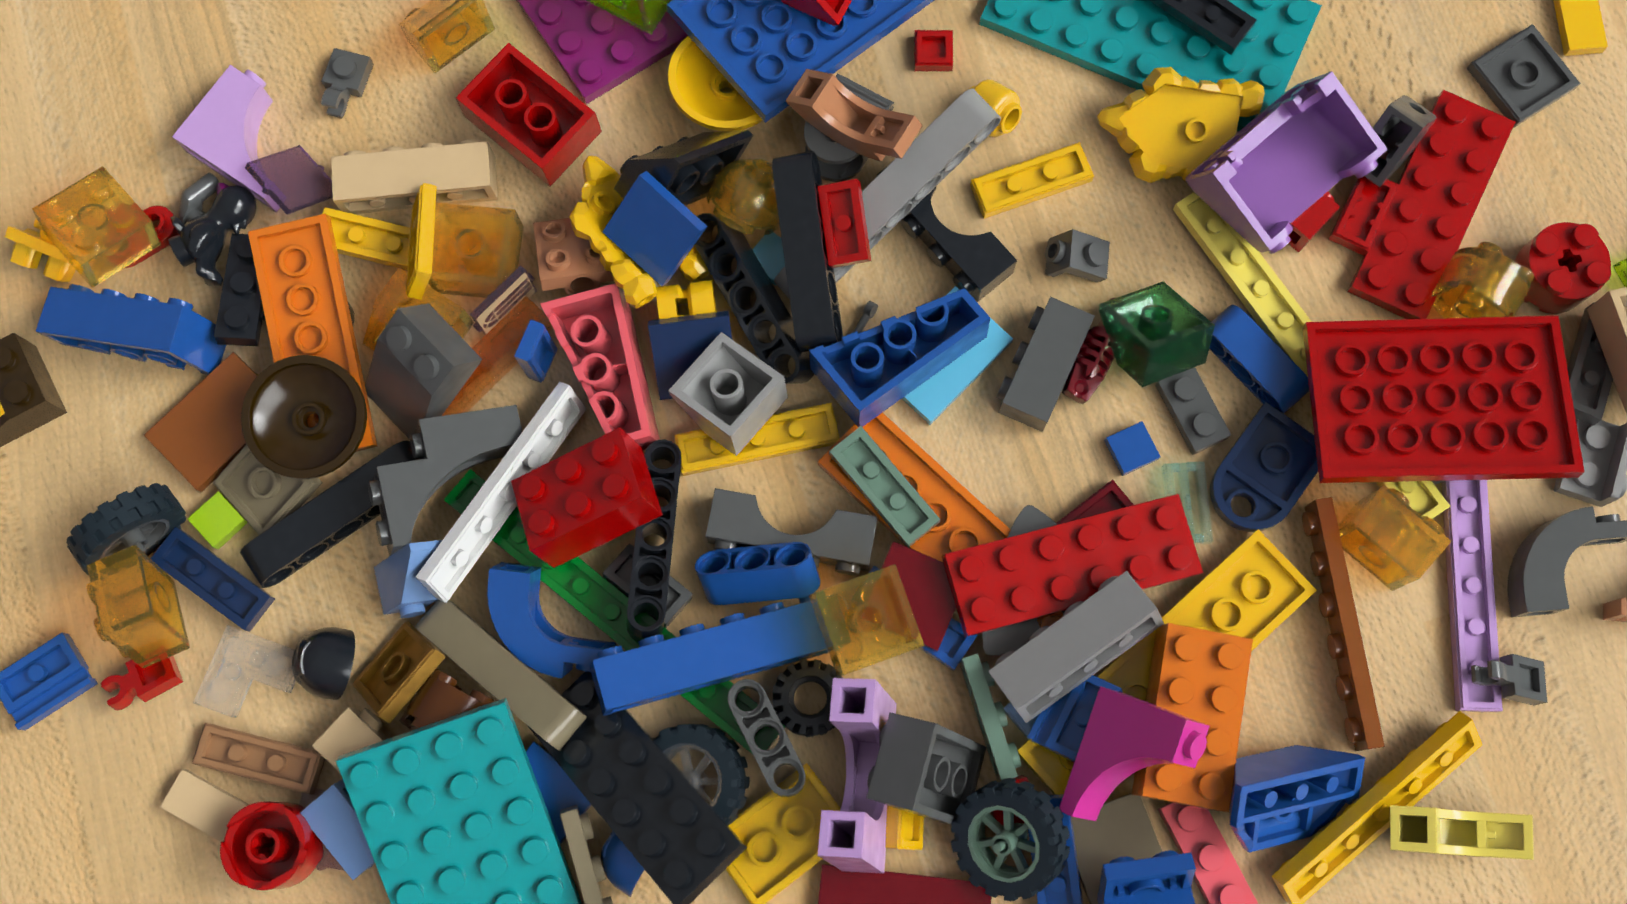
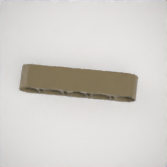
[414,600,587,751]

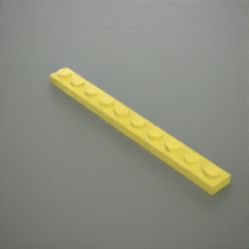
[1173,192,1451,531]

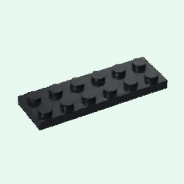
[528,671,747,904]

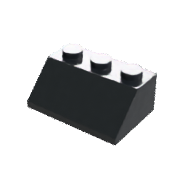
[614,130,753,206]

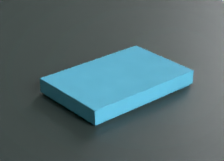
[902,286,1013,425]

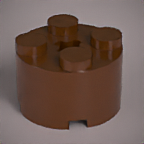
[399,669,495,729]

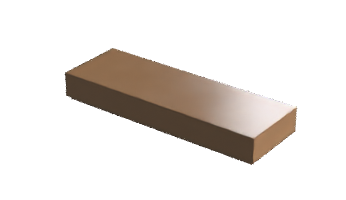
[192,723,325,795]

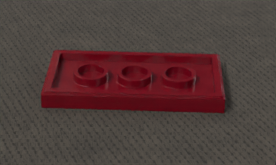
[818,864,992,904]

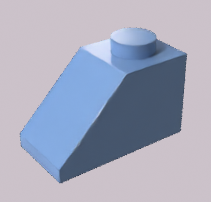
[374,540,442,618]

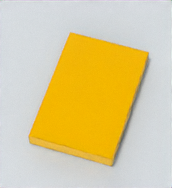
[726,763,841,904]

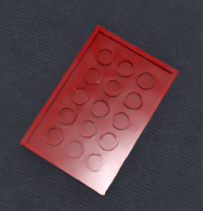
[1303,315,1585,483]

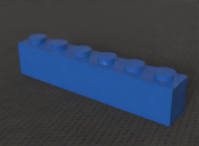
[590,591,851,716]

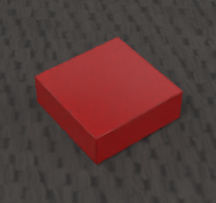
[914,30,953,71]

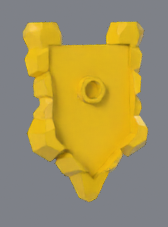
[1097,67,1265,183]
[569,155,711,309]

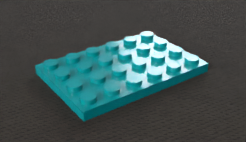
[336,698,582,904]

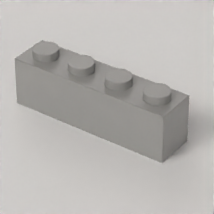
[988,571,1164,723]

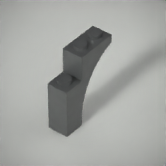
[368,405,523,556]

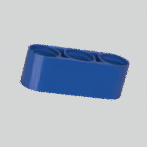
[1200,305,1309,414]
[695,542,821,605]

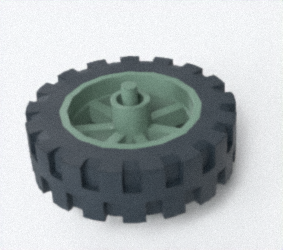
[951,778,1070,901]

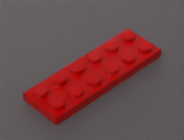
[1347,89,1515,319]
[942,493,1203,637]

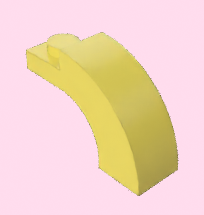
[1390,805,1534,860]

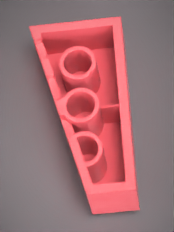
[540,283,660,451]

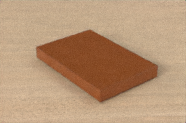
[144,352,258,492]

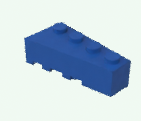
[35,284,226,375]
[809,288,990,428]

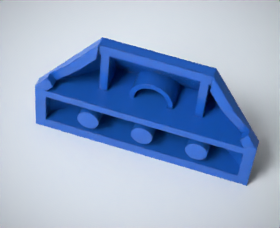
[1230,745,1365,853]

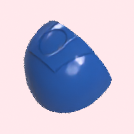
[601,831,645,897]

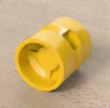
[656,280,717,319]

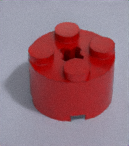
[1510,222,1611,314]
[220,802,324,890]

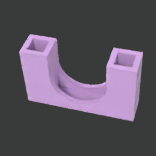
[817,678,897,874]

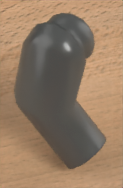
[179,173,220,224]

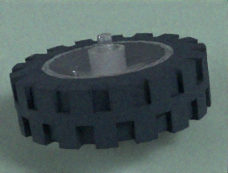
[653,724,750,825]

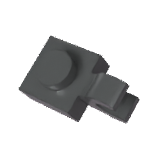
[321,48,374,118]
[1471,654,1547,706]

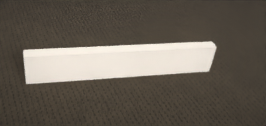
[416,381,586,603]

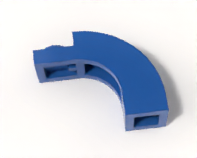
[487,562,616,678]

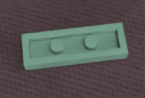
[829,426,941,548]
[959,653,1022,782]

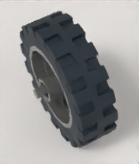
[66,483,186,576]

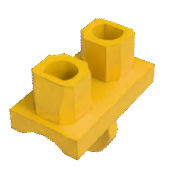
[5,212,92,282]

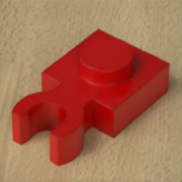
[100,643,184,711]

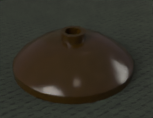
[241,355,367,479]

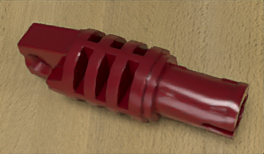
[1062,298,1133,404]

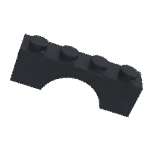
[877,169,1017,302]

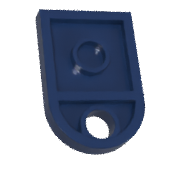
[1210,402,1318,532]

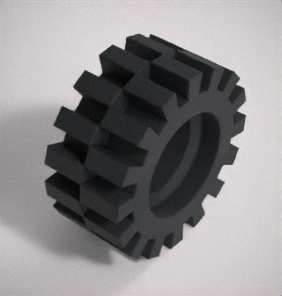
[772,659,842,737]

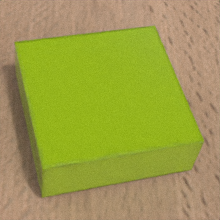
[188,491,248,550]

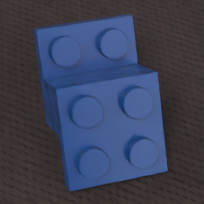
[1097,851,1196,904]

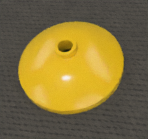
[668,36,763,131]

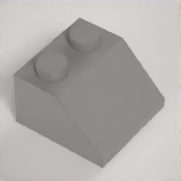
[668,332,788,456]

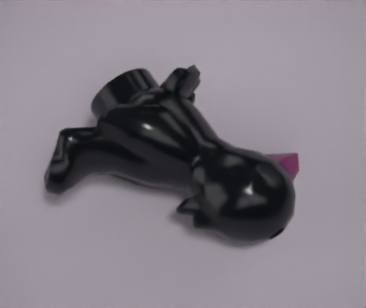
[168,183,257,287]

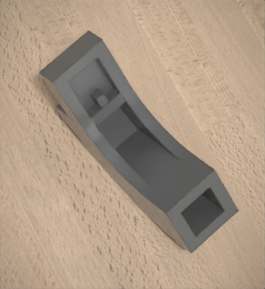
[1507,506,1627,617]

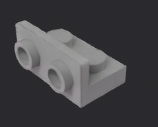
[1554,419,1627,507]

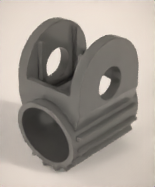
[804,73,894,182]

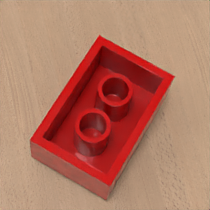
[456,42,602,187]
[511,427,663,568]

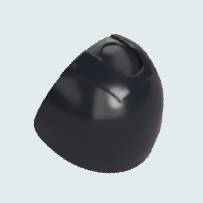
[291,627,355,700]

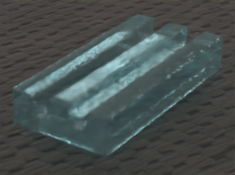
[1161,462,1213,544]

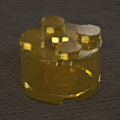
[1431,242,1534,318]

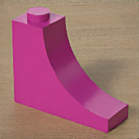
[1059,686,1209,821]

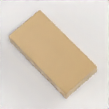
[160,769,249,842]

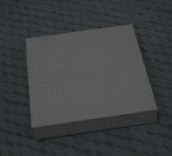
[1467,24,1581,128]

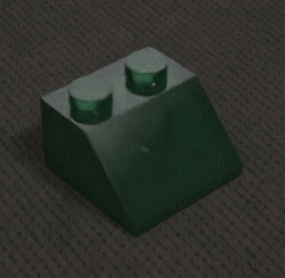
[1099,281,1215,387]

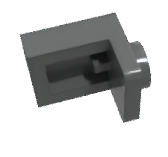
[1045,229,1110,282]

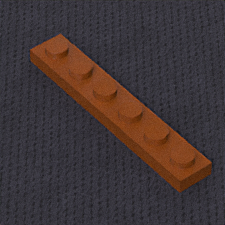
[1302,497,1385,751]

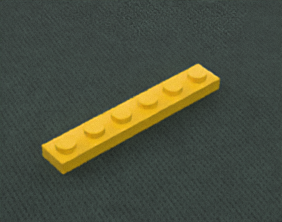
[1272,711,1483,904]

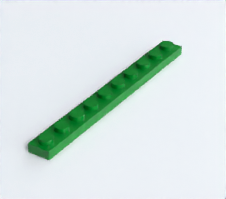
[444,469,786,756]

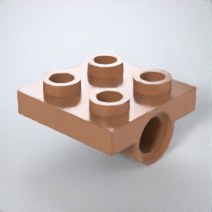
[533,218,614,296]

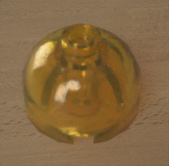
[707,159,780,235]

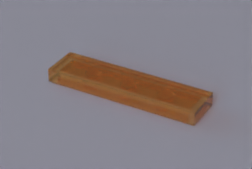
[442,296,553,416]

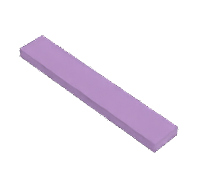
[1441,480,1503,712]

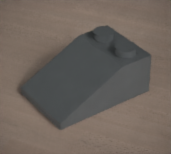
[365,303,483,440]
[866,712,986,825]

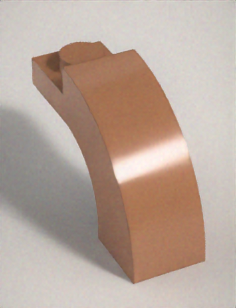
[786,69,923,162]

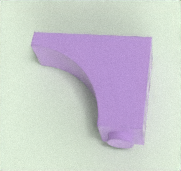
[172,65,286,212]

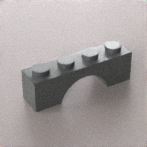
[706,488,878,576]

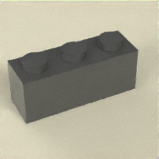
[996,296,1095,432]

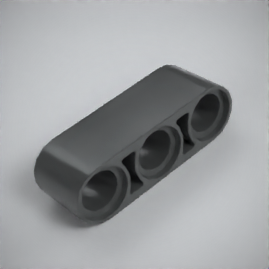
[728,679,806,797]

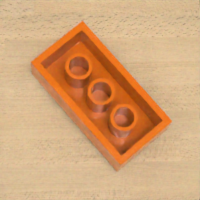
[1131,623,1253,812]

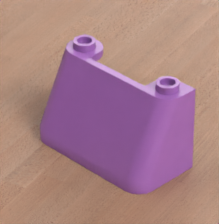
[1185,71,1388,254]

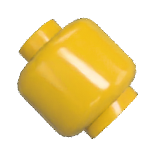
[968,79,1022,137]

